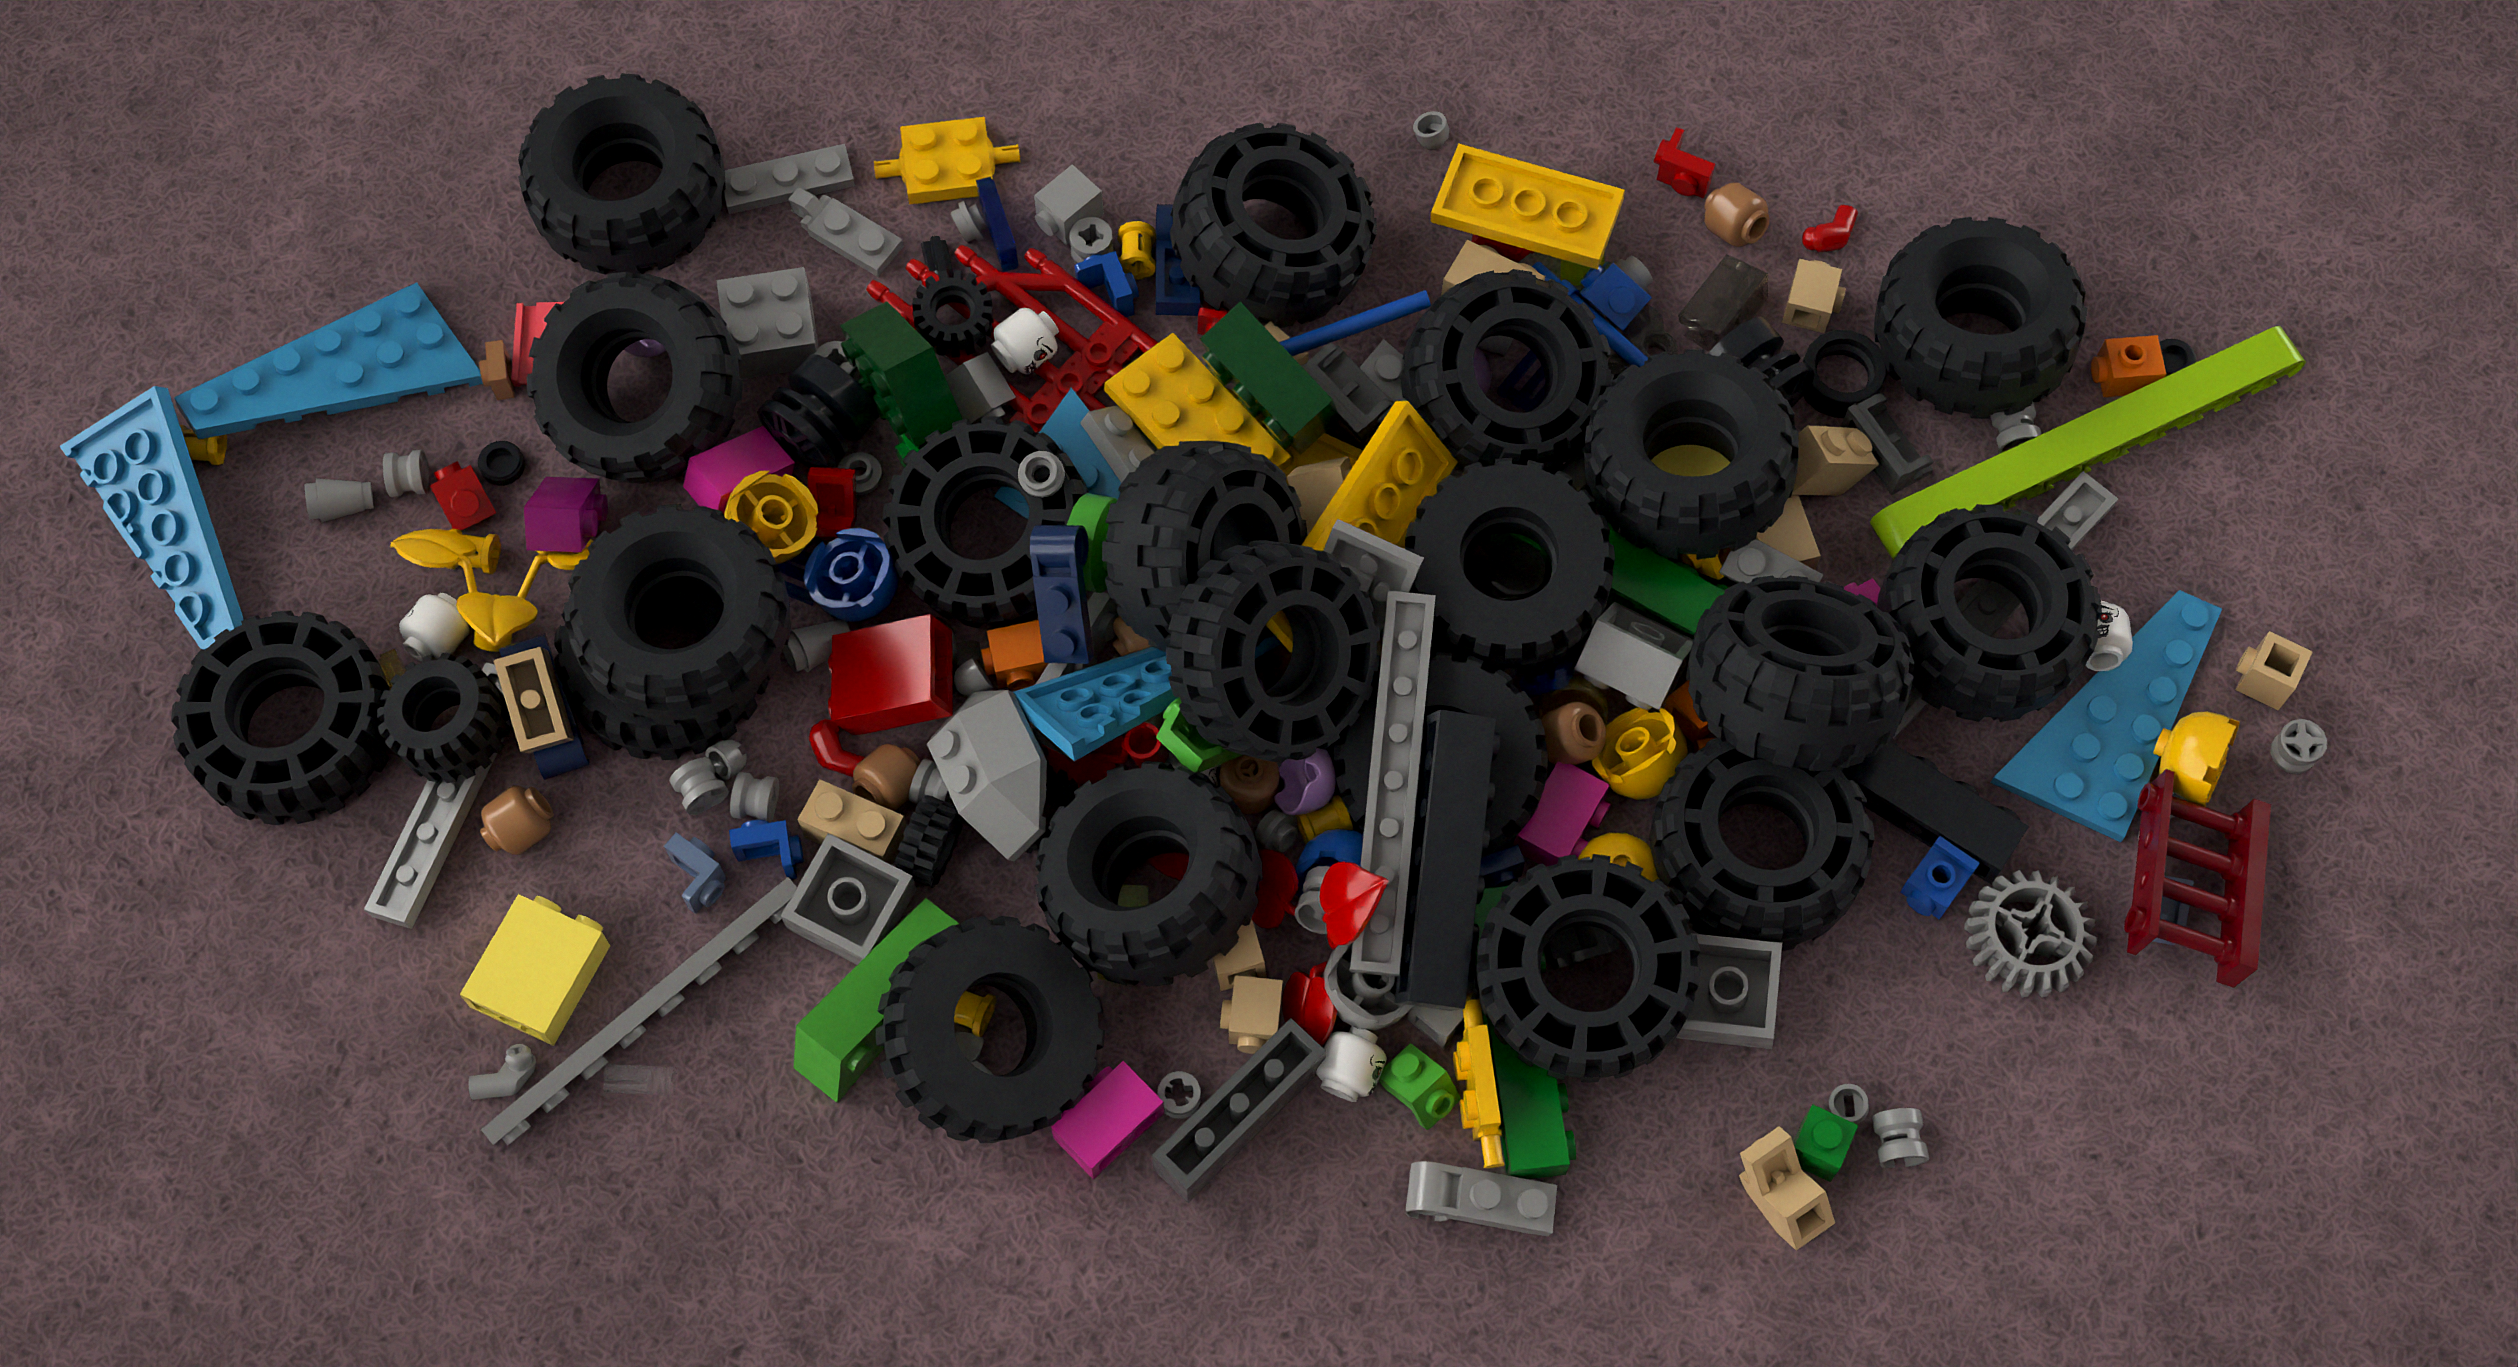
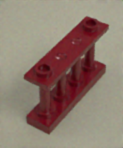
[2124,769,2271,988]

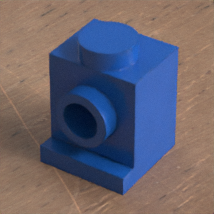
[1900,836,1980,920]

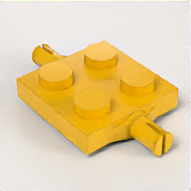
[874,117,1021,205]
[1453,999,1505,1168]

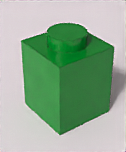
[1793,1104,1858,1182]

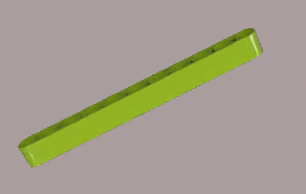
[1870,326,2306,561]

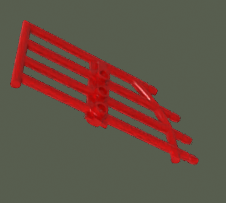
[866,245,1159,434]

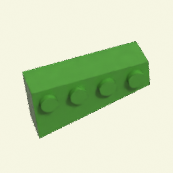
[794,898,959,1103]

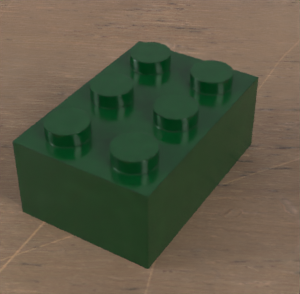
[840,301,963,447]
[1200,302,1340,455]

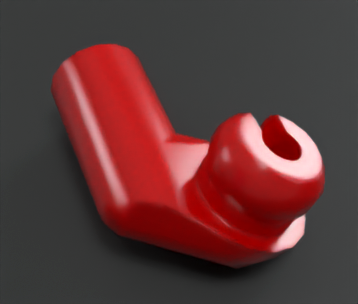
[1802,205,1858,252]
[809,719,865,777]

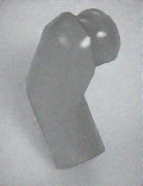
[469,1044,536,1100]

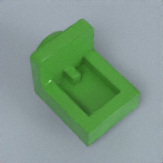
[1379,1043,1461,1130]

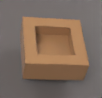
[479,340,515,400]

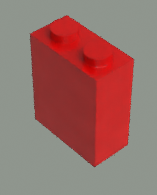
[828,614,953,735]

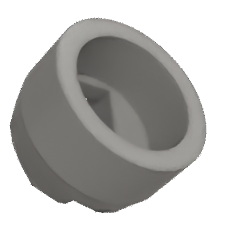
[1413,111,1449,150]
[953,657,993,697]
[705,740,747,781]
[1829,1084,1869,1124]

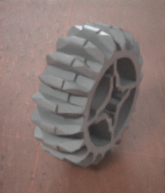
[1964,870,2097,998]

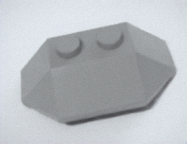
[927,690,1047,861]

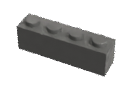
[1152,1018,1326,1203]

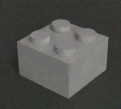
[716,267,819,379]
[1575,602,1693,710]
[781,833,917,965]
[1676,933,1782,1049]

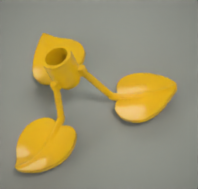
[390,529,593,652]

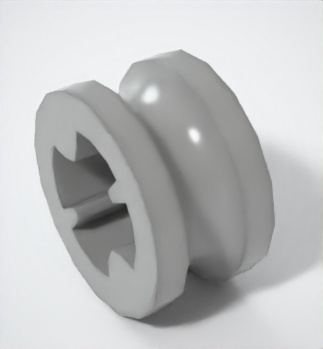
[1157,1071,1201,1119]

